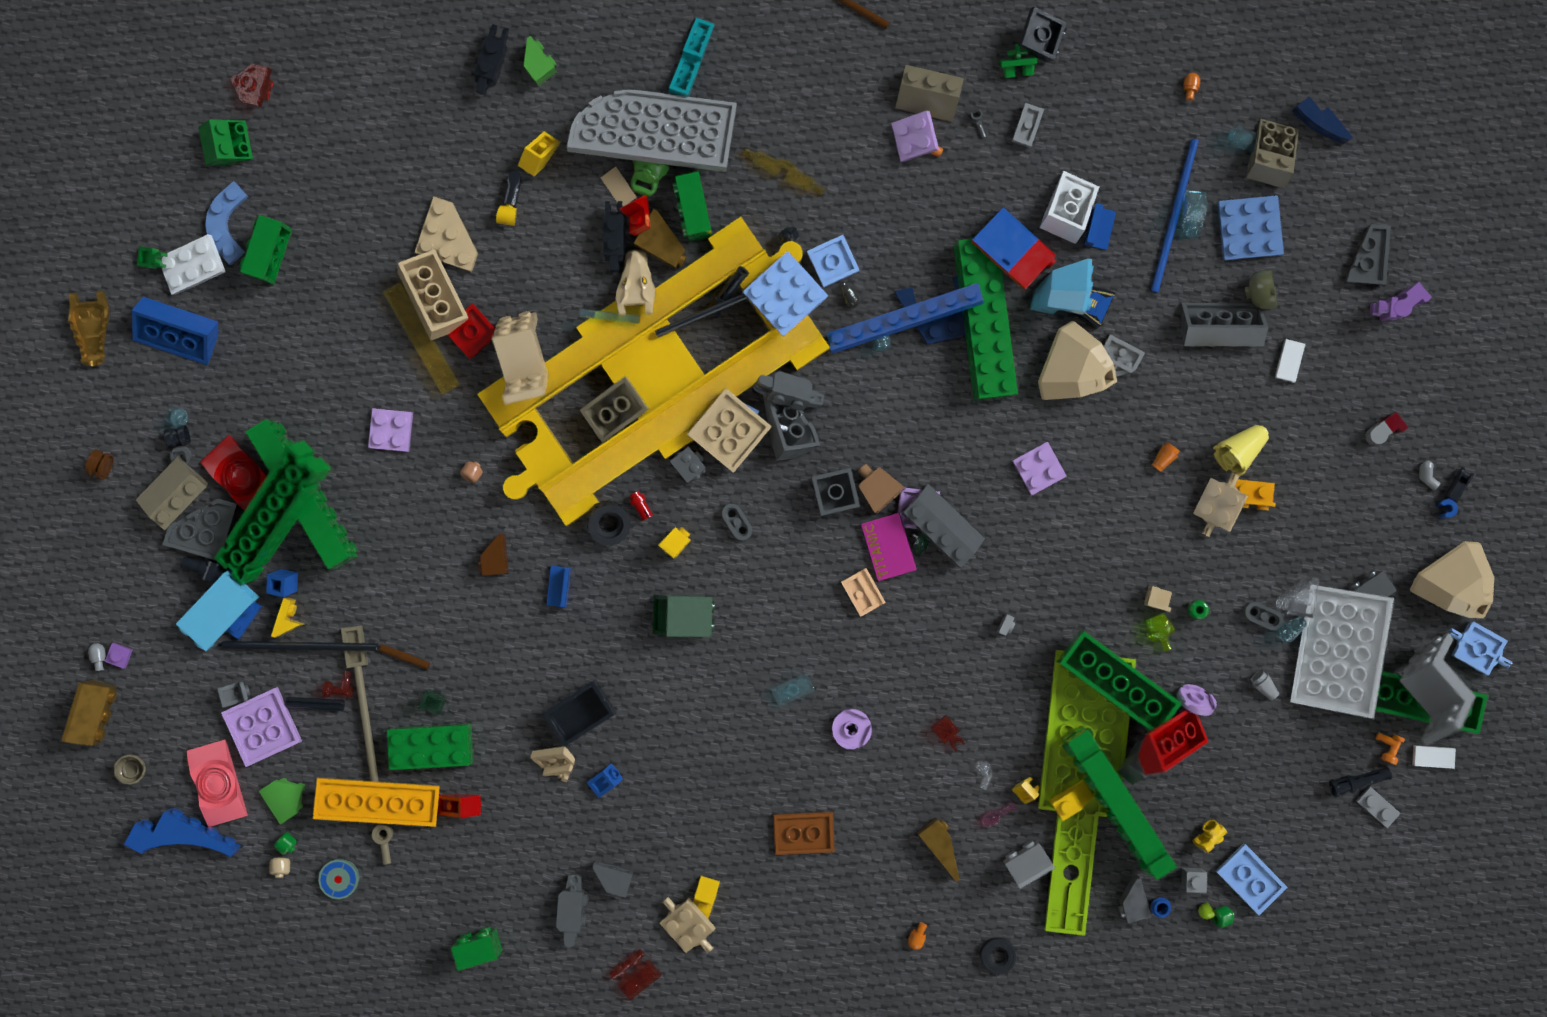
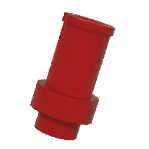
[629,490,653,521]

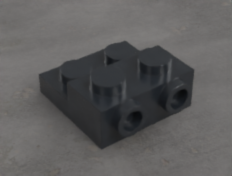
[1018,7,1067,62]

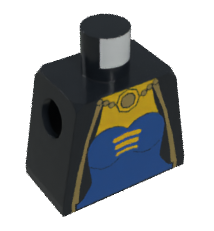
[1071,286,1115,329]

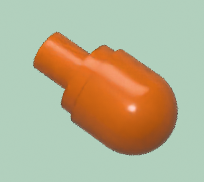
[1183,73,1200,101]
[908,922,927,950]

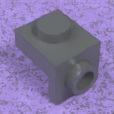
[216,681,250,708]

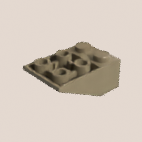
[1246,119,1299,188]

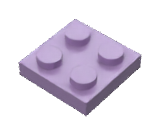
[891,110,939,162]
[368,408,413,452]
[1012,442,1067,495]

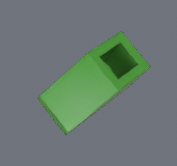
[524,36,557,86]

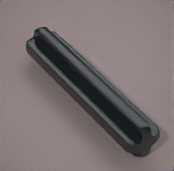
[285,697,345,711]

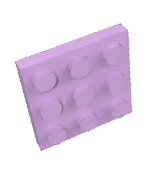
[221,687,302,767]

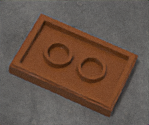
[773,812,835,855]

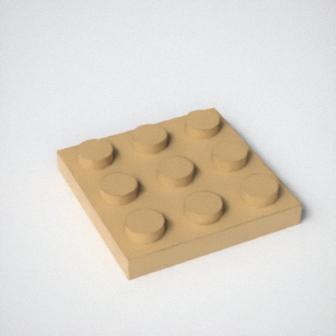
[687,388,772,473]

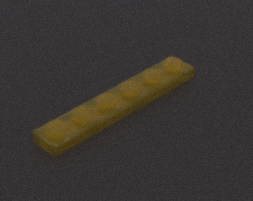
[383,282,460,395]

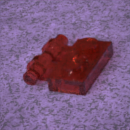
[609,949,662,1001]

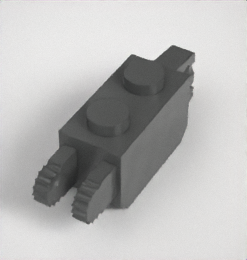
[753,371,824,410]
[556,874,588,947]

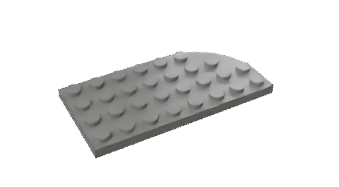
[567,90,737,172]

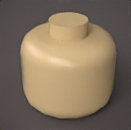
[269,858,290,878]

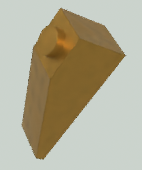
[918,817,960,882]

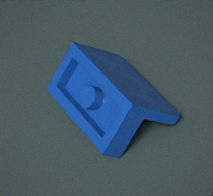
[1084,203,1116,250]
[547,566,571,608]

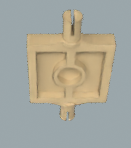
[1193,472,1248,537]
[660,897,715,954]

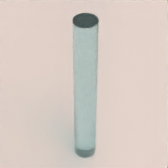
[580,309,640,324]

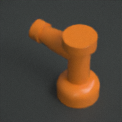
[1375,732,1405,765]

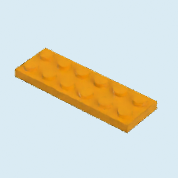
[313,778,440,827]

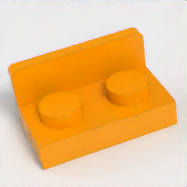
[1234,479,1276,510]

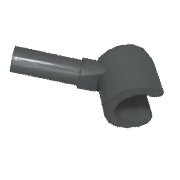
[970,109,986,138]

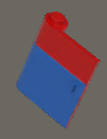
[971,207,1056,290]

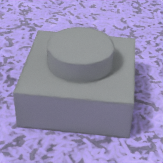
[996,614,1015,636]

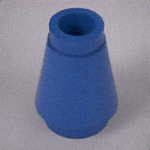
[1151,897,1171,918]

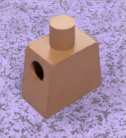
[858,464,906,513]

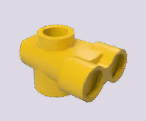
[1192,820,1227,853]

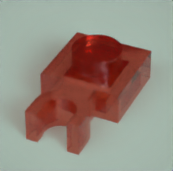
[931,715,966,752]

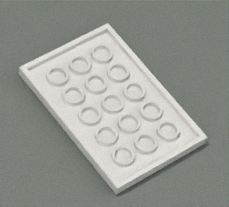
[1290,584,1394,718]

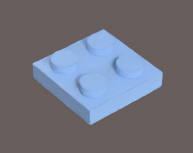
[807,235,860,288]

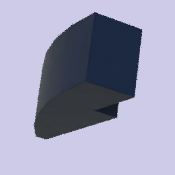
[1292,96,1353,144]

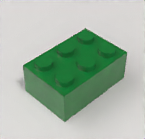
[673,171,712,242]
[240,215,293,285]

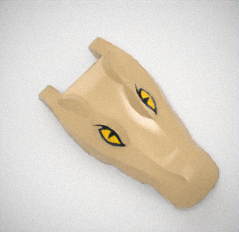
[616,249,655,316]

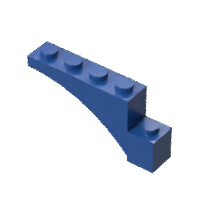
[124,808,240,857]

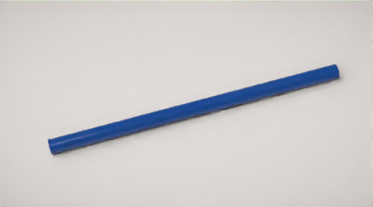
[1151,139,1199,293]

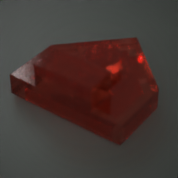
[230,64,273,107]

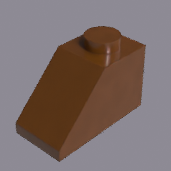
[478,534,509,576]

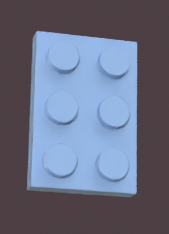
[1215,843,1288,915]

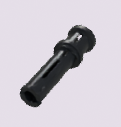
[704,266,749,318]
[1329,767,1392,797]

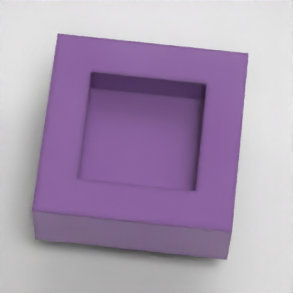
[105,643,133,669]

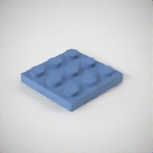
[1217,196,1284,261]

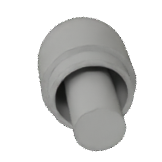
[88,643,106,671]

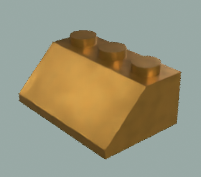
[61,680,117,746]

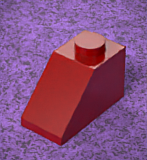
[438,794,482,818]

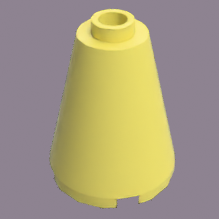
[1213,425,1269,476]

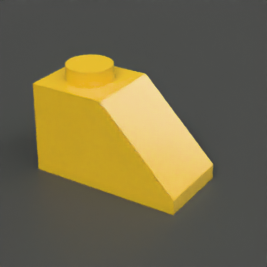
[518,131,560,176]
[659,527,691,558]
[1049,780,1094,821]

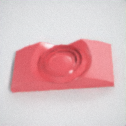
[187,739,248,827]

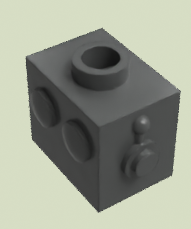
[670,446,706,484]

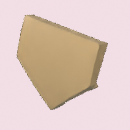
[530,747,575,782]

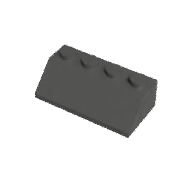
[1181,303,1268,347]
[901,484,985,568]

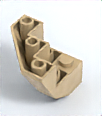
[1038,321,1117,400]
[1410,541,1494,618]

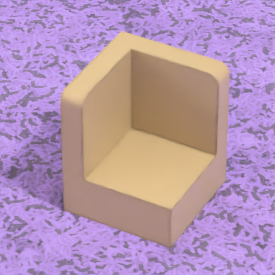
[1144,586,1172,612]

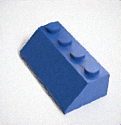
[132,297,218,365]

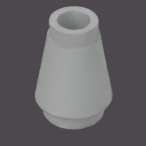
[1251,670,1279,700]

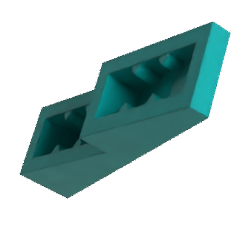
[669,18,715,97]

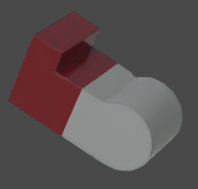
[1366,412,1409,445]

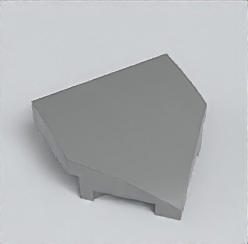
[1103,334,1145,377]

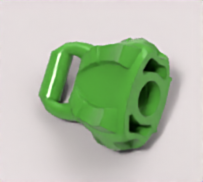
[631,160,669,197]

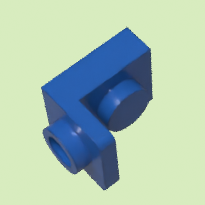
[587,764,623,798]

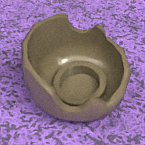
[114,754,146,785]

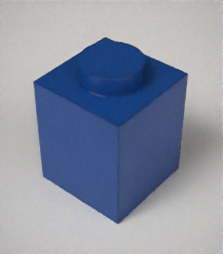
[266,569,298,597]

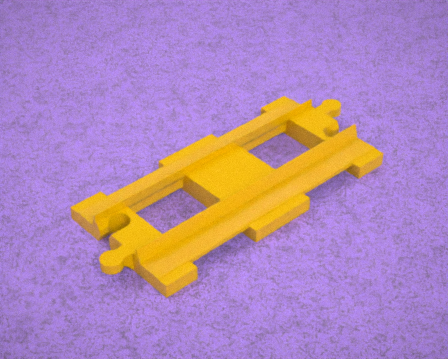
[477,217,830,526]

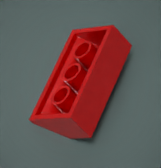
[1138,709,1209,775]

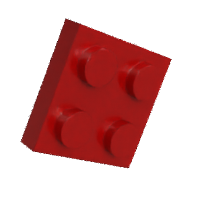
[447,303,495,360]

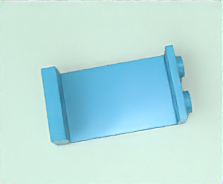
[176,570,259,651]

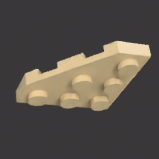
[415,197,478,272]

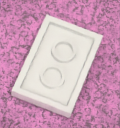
[162,235,226,295]

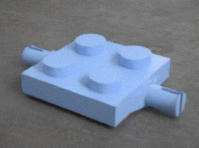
[1448,621,1512,676]

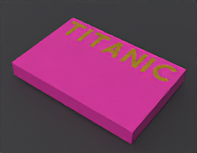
[861,513,917,581]

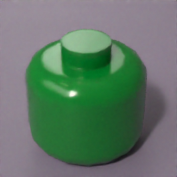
[1187,600,1209,620]
[273,832,297,855]
[1212,906,1234,928]

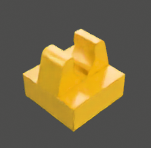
[1012,777,1040,804]

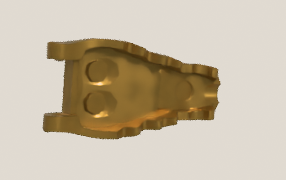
[68,291,110,366]

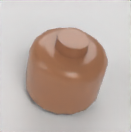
[460,461,483,483]

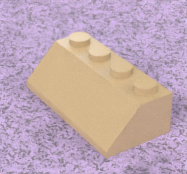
[397,249,469,341]

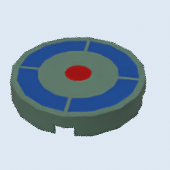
[318,858,360,899]

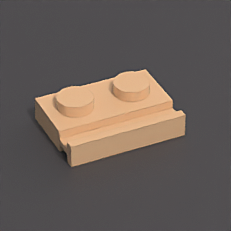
[841,568,886,617]

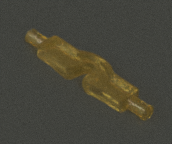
[743,148,825,196]

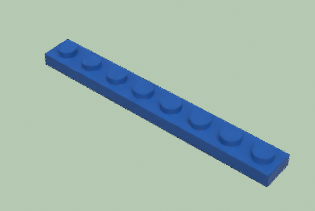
[827,283,984,353]

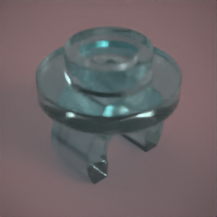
[166,408,188,427]

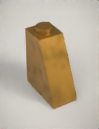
[634,209,687,269]

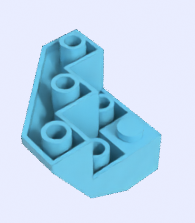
[1030,259,1094,315]

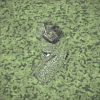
[975,760,993,790]

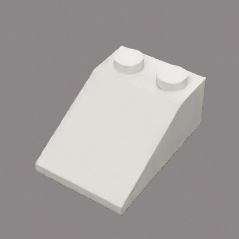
[1040,171,1099,244]

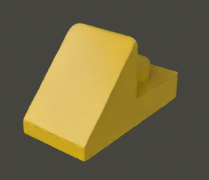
[271,598,304,638]
[693,876,720,919]

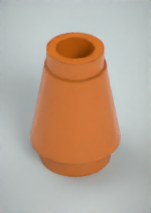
[1152,442,1180,472]

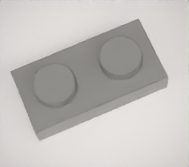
[1012,103,1044,148]
[1356,786,1401,828]

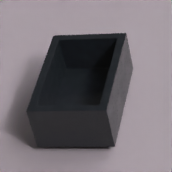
[542,679,617,747]

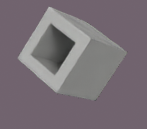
[1181,868,1207,893]

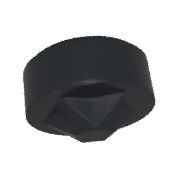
[778,227,799,244]

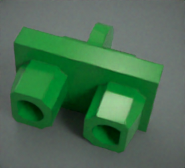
[999,44,1037,78]

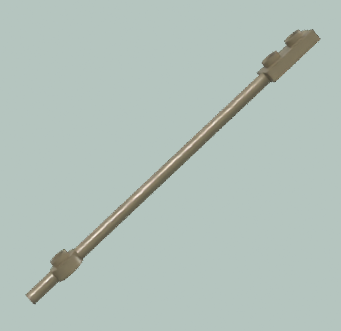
[341,625,393,865]

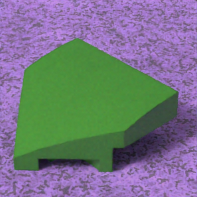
[259,778,305,825]

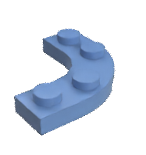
[206,181,249,265]

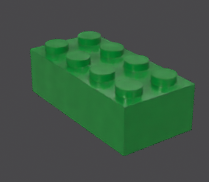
[387,723,473,770]

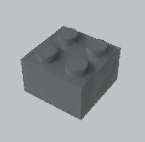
[811,468,860,516]

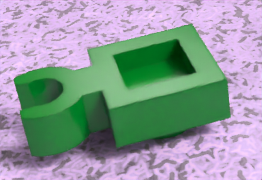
[137,246,168,269]

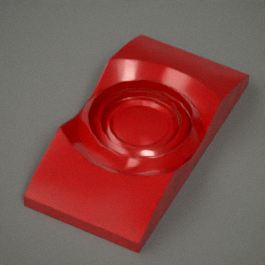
[201,435,268,511]

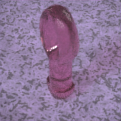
[981,802,1016,827]

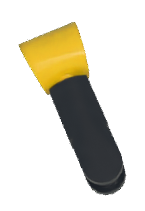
[496,170,522,226]

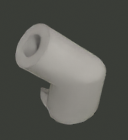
[1419,460,1440,490]

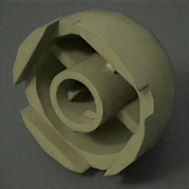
[1245,269,1277,309]

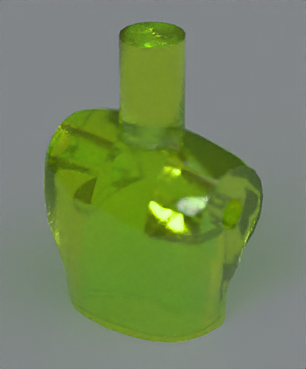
[1145,613,1175,652]

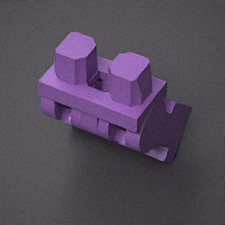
[1370,282,1432,321]

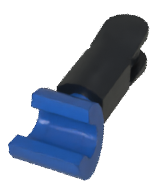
[1435,467,1474,519]

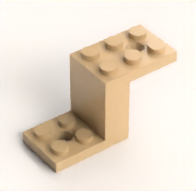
[492,311,549,404]

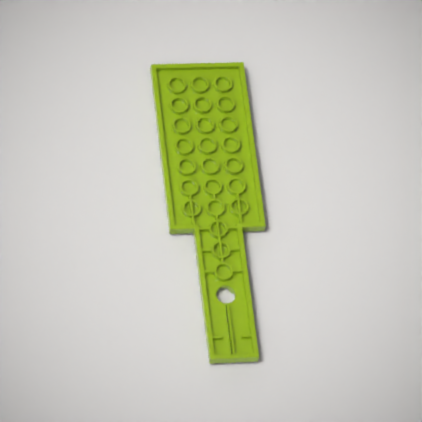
[1038,650,1136,936]

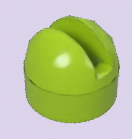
[1198,902,1216,920]

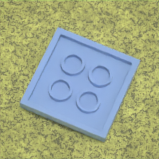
[743,251,828,337]

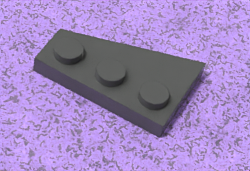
[1344,224,1391,286]

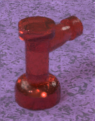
[322,671,354,698]

